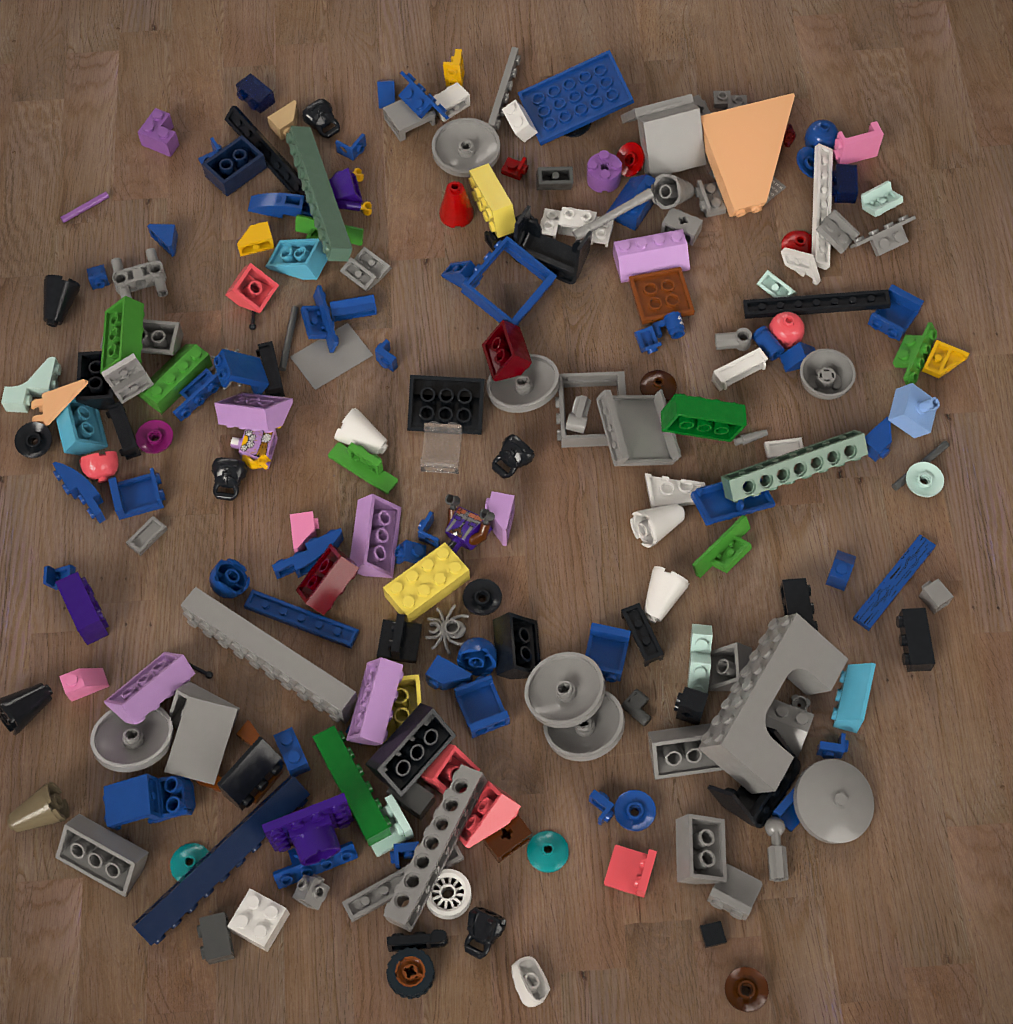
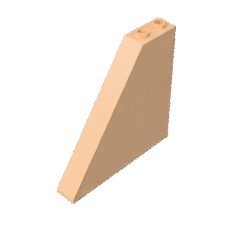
[701,93,795,217]

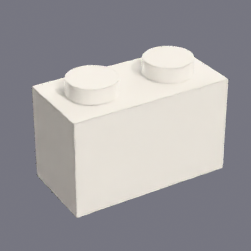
[432,82,470,122]
[502,99,538,142]

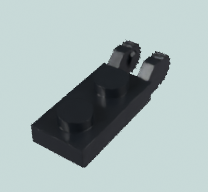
[387,929,448,952]

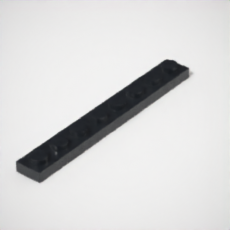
[224,106,306,201]
[743,289,891,319]

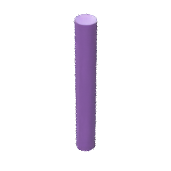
[60,191,109,223]

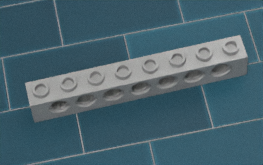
[383,764,488,932]

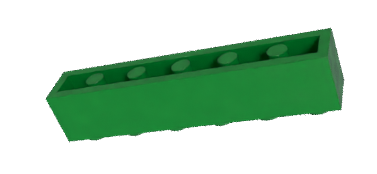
[312,725,392,847]

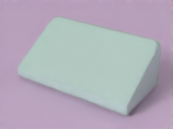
[757,270,797,298]

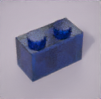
[236,73,275,114]
[832,164,858,204]

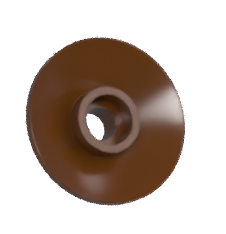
[640,370,677,402]
[724,967,769,1012]

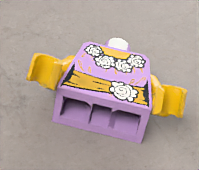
[231,426,281,470]

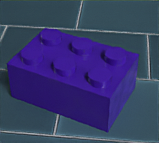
[56,571,109,645]

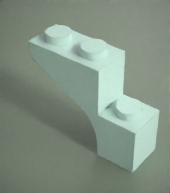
[1,357,62,413]
[687,624,713,694]

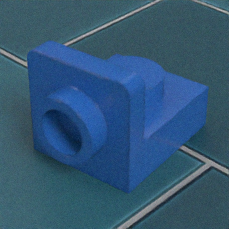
[86,264,110,290]
[390,841,419,869]

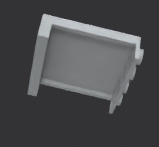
[596,390,681,466]

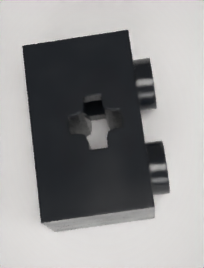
[674,687,709,725]

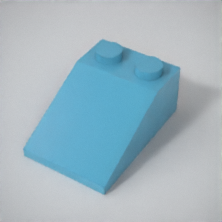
[265,238,327,280]

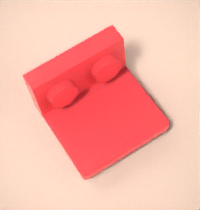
[604,845,657,898]

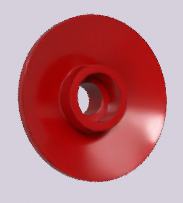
[616,142,645,177]
[781,230,812,254]

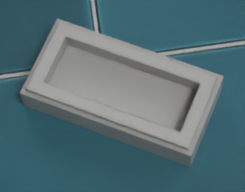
[126,516,168,556]

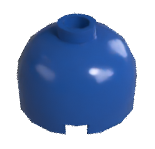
[804,119,839,149]
[209,559,250,599]
[457,637,497,676]

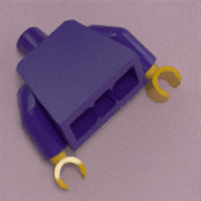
[329,167,372,216]

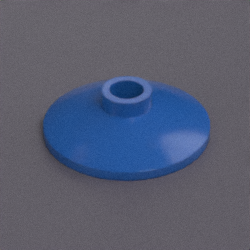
[796,147,815,178]
[614,790,656,831]

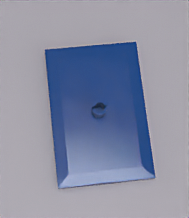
[518,50,634,146]

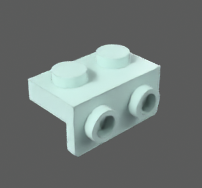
[861,181,903,217]

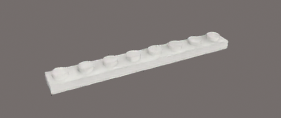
[811,143,833,270]

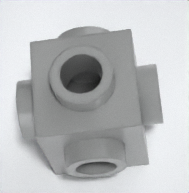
[292,874,330,910]

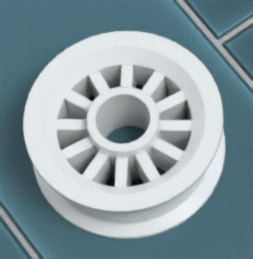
[426,869,472,920]

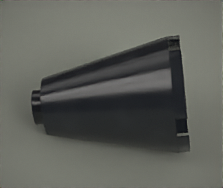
[43,275,80,327]
[0,683,53,735]

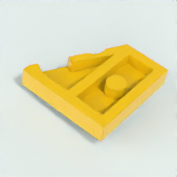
[922,340,970,378]

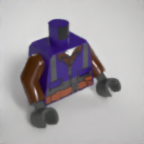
[445,494,495,554]

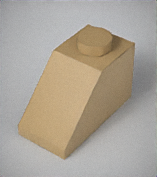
[267,100,299,140]

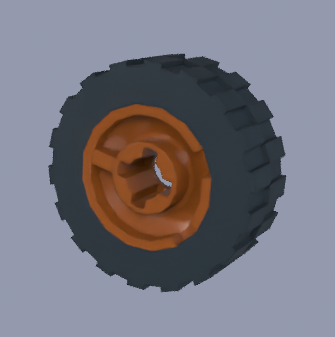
[386,947,435,999]

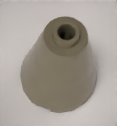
[7,782,70,833]

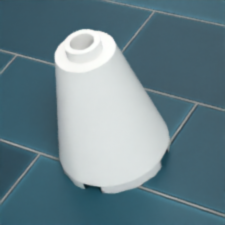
[334,408,388,455]
[630,503,685,548]
[643,566,689,623]

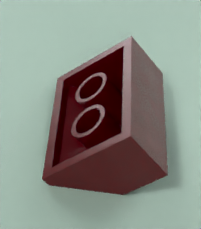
[482,320,532,381]
[296,543,359,615]

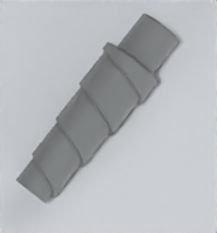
[733,430,768,446]

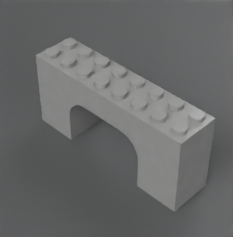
[698,613,848,794]

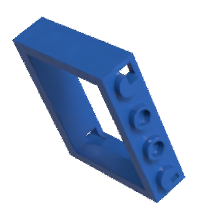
[461,236,557,325]

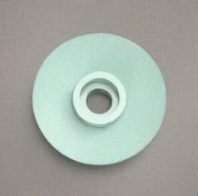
[906,462,944,497]

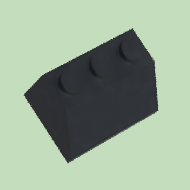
[75,351,118,410]
[493,612,541,680]
[217,736,284,811]

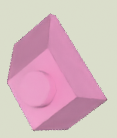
[290,511,320,553]
[59,668,109,702]

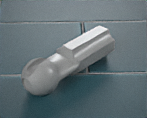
[765,817,789,882]

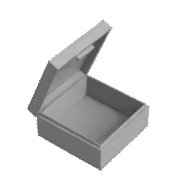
[620,94,706,178]

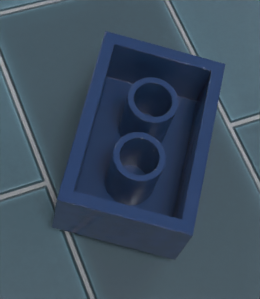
[202,135,267,196]

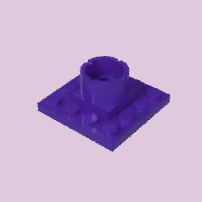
[262,793,354,866]

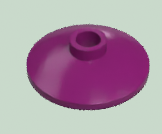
[136,420,173,454]

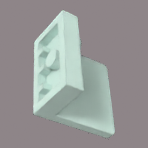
[371,794,414,857]

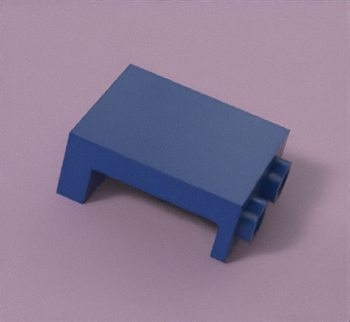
[868,284,924,341]
[214,349,269,395]
[108,468,166,520]
[585,623,631,682]
[454,675,510,738]
[103,774,161,830]

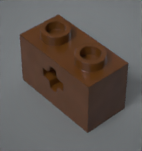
[483,815,532,863]

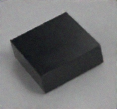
[699,921,727,948]

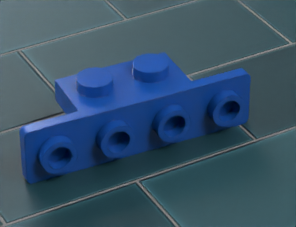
[398,71,449,120]
[300,285,339,353]
[173,368,221,421]
[273,841,358,889]

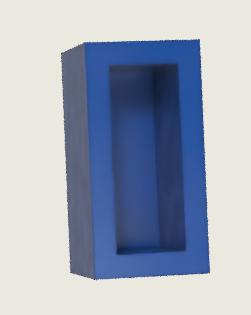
[273,727,311,777]

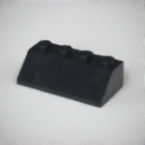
[365,703,456,797]

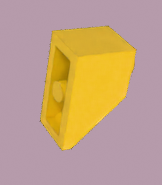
[237,221,275,257]

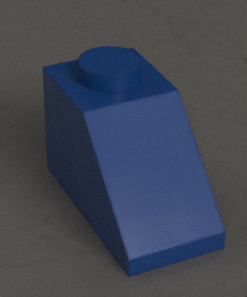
[441,260,483,288]
[865,416,892,462]
[826,550,856,591]
[425,655,473,691]

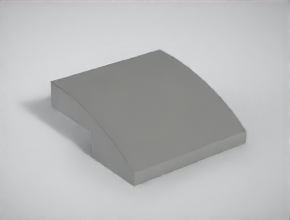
[340,247,392,292]
[101,353,154,404]

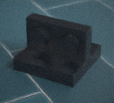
[377,614,422,664]

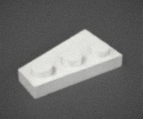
[645,473,705,508]

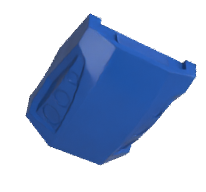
[147,775,196,824]

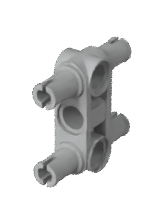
[111,248,168,299]

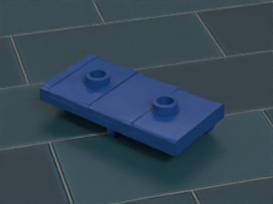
[691,479,776,526]

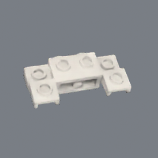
[540,207,614,247]

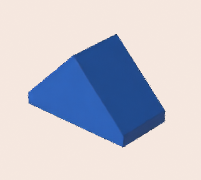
[377,79,396,108]
[147,224,178,257]
[779,342,815,373]

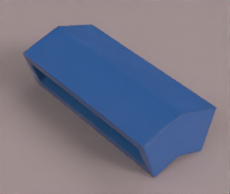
[329,294,377,322]

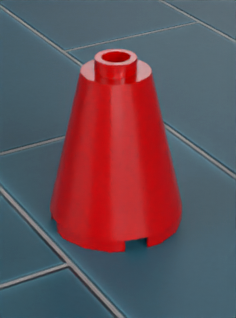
[439,181,474,228]

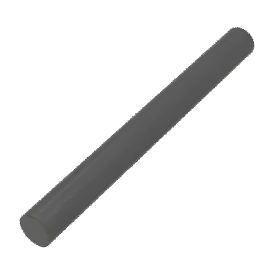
[279,306,299,371]
[892,441,949,491]

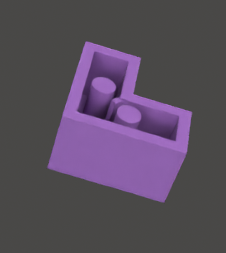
[137,108,179,157]

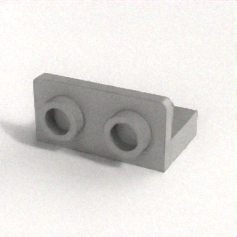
[694,180,727,218]
[816,210,860,254]

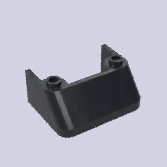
[513,205,593,284]
[707,727,801,828]

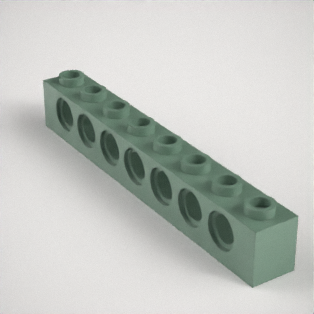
[721,430,868,503]

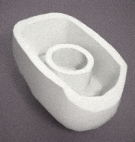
[511,956,550,1007]

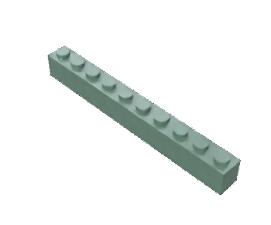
[286,126,353,262]

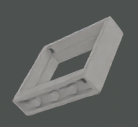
[555,371,626,448]

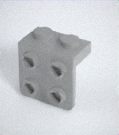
[707,864,763,921]

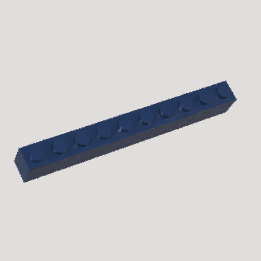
[132,775,310,946]

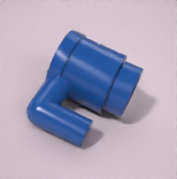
[652,312,685,339]

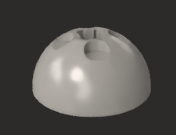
[800,349,856,400]

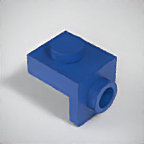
[634,326,662,354]
[375,339,398,372]
[395,540,426,564]
[43,564,76,590]
[816,733,849,759]
[589,789,614,825]

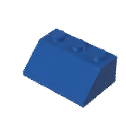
[606,174,656,231]

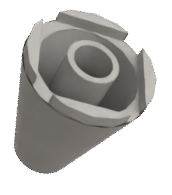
[650,173,695,209]

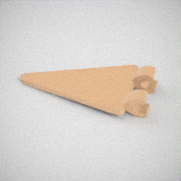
[31,379,88,426]

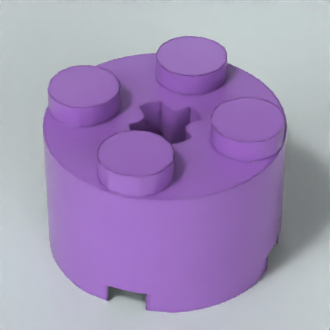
[587,150,622,193]

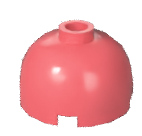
[768,312,804,349]
[79,451,119,483]

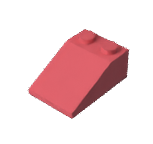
[459,781,521,848]

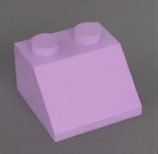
[485,491,515,546]

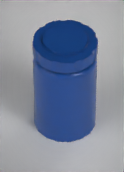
[752,326,785,361]

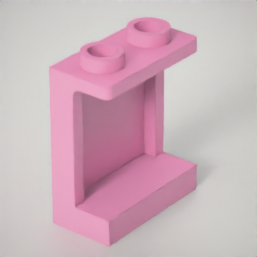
[833,121,884,166]

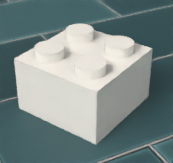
[227,889,290,952]

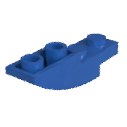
[248,193,313,219]
[52,462,106,524]
[272,528,344,580]

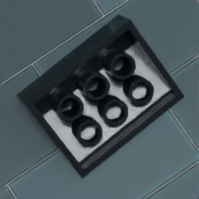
[407,375,486,435]

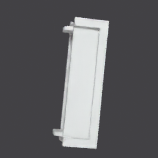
[711,347,768,392]

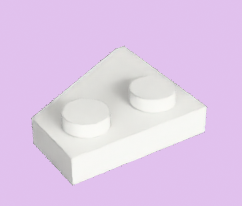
[781,247,821,285]

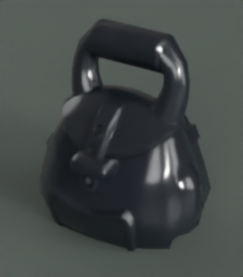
[302,99,340,139]
[492,434,535,479]
[211,457,248,501]
[464,907,506,960]

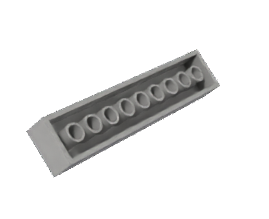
[181,587,358,724]

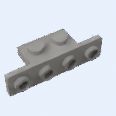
[849,214,916,257]

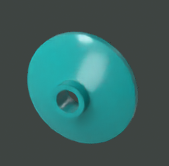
[527,831,569,873]
[170,843,209,881]

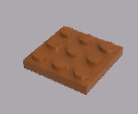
[628,267,695,325]

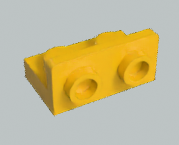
[443,49,465,87]

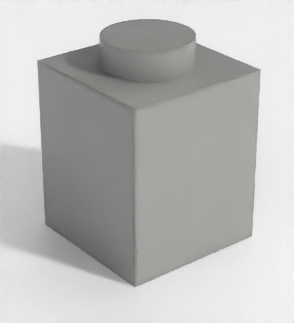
[919,579,954,614]

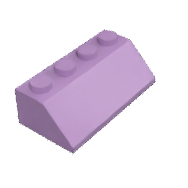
[613,229,690,283]
[214,392,293,433]
[350,494,401,578]
[104,652,196,725]
[346,657,404,746]

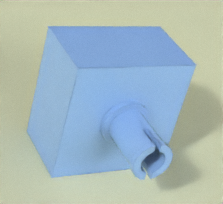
[888,383,940,438]

